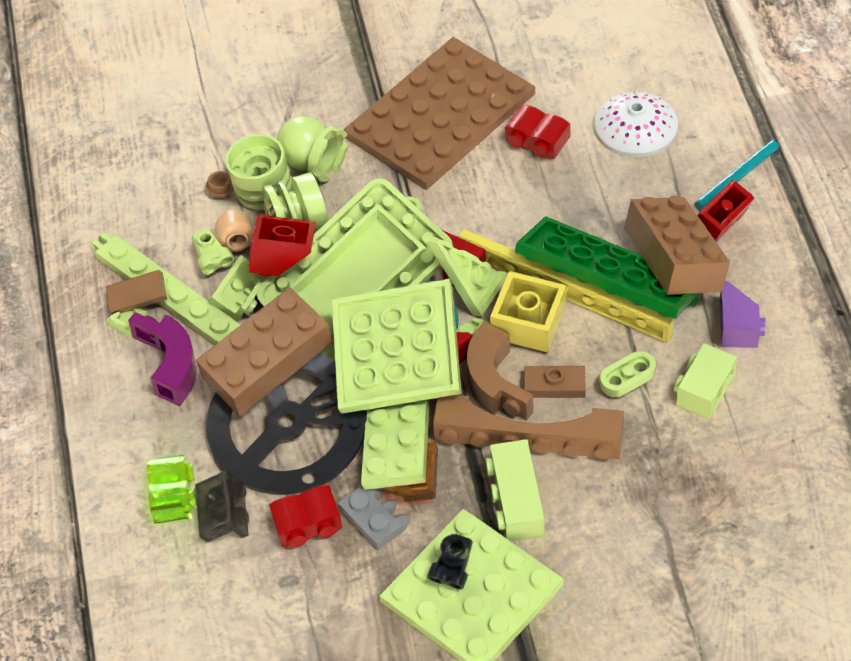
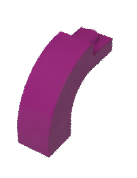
[128,312,197,406]

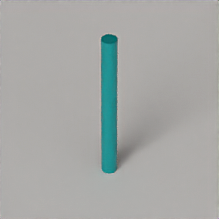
[695,140,779,211]

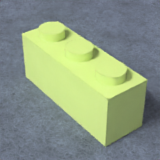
[485,439,545,541]

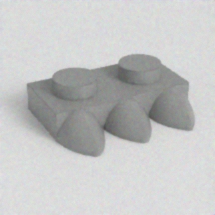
[338,485,411,550]

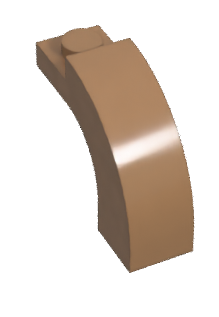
[467,321,534,421]

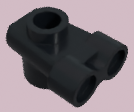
[427,533,473,590]

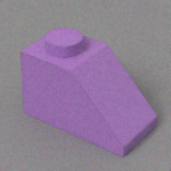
[720,281,765,348]

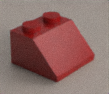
[249,215,316,277]

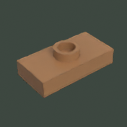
[524,366,586,398]

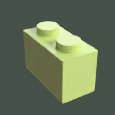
[674,343,738,419]

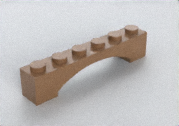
[433,395,624,460]

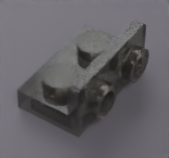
[195,471,250,543]

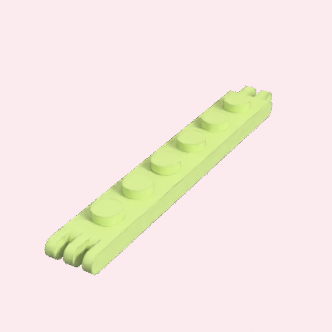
[90,233,240,345]

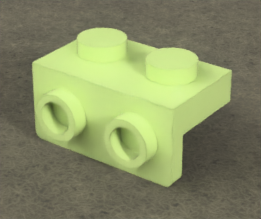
[208,255,268,321]

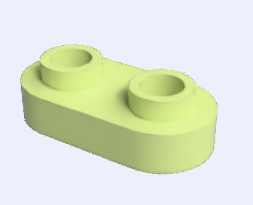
[600,351,656,397]

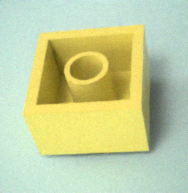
[490,271,566,353]

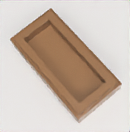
[106,270,167,314]

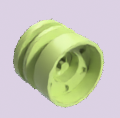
[225,134,292,211]
[263,172,328,233]

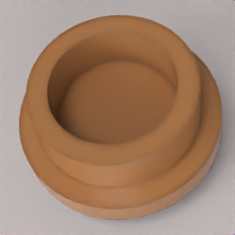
[206,171,234,198]

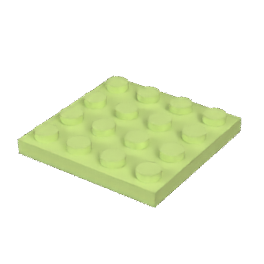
[332,279,462,414]
[380,509,564,661]

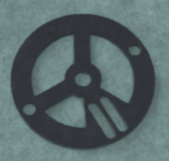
[206,353,367,495]

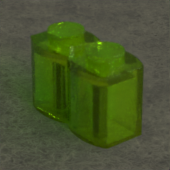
[147,454,197,524]

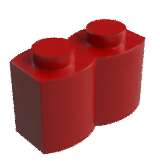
[505,105,571,159]
[269,485,343,547]

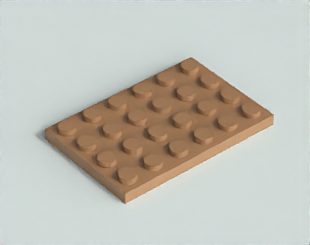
[343,37,535,190]

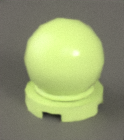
[277,115,348,182]

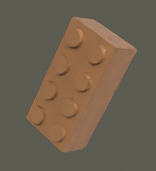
[624,196,730,295]
[196,287,333,416]

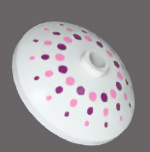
[594,91,678,157]

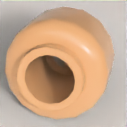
[215,210,254,252]

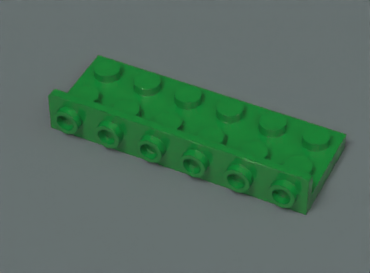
[515,216,701,319]

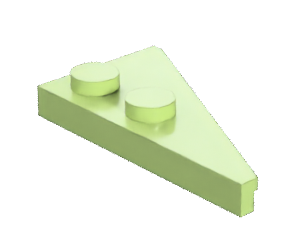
[427,237,507,317]

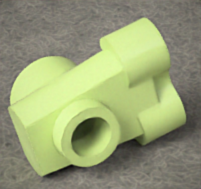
[192,229,235,275]

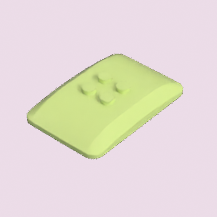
[257,178,453,360]

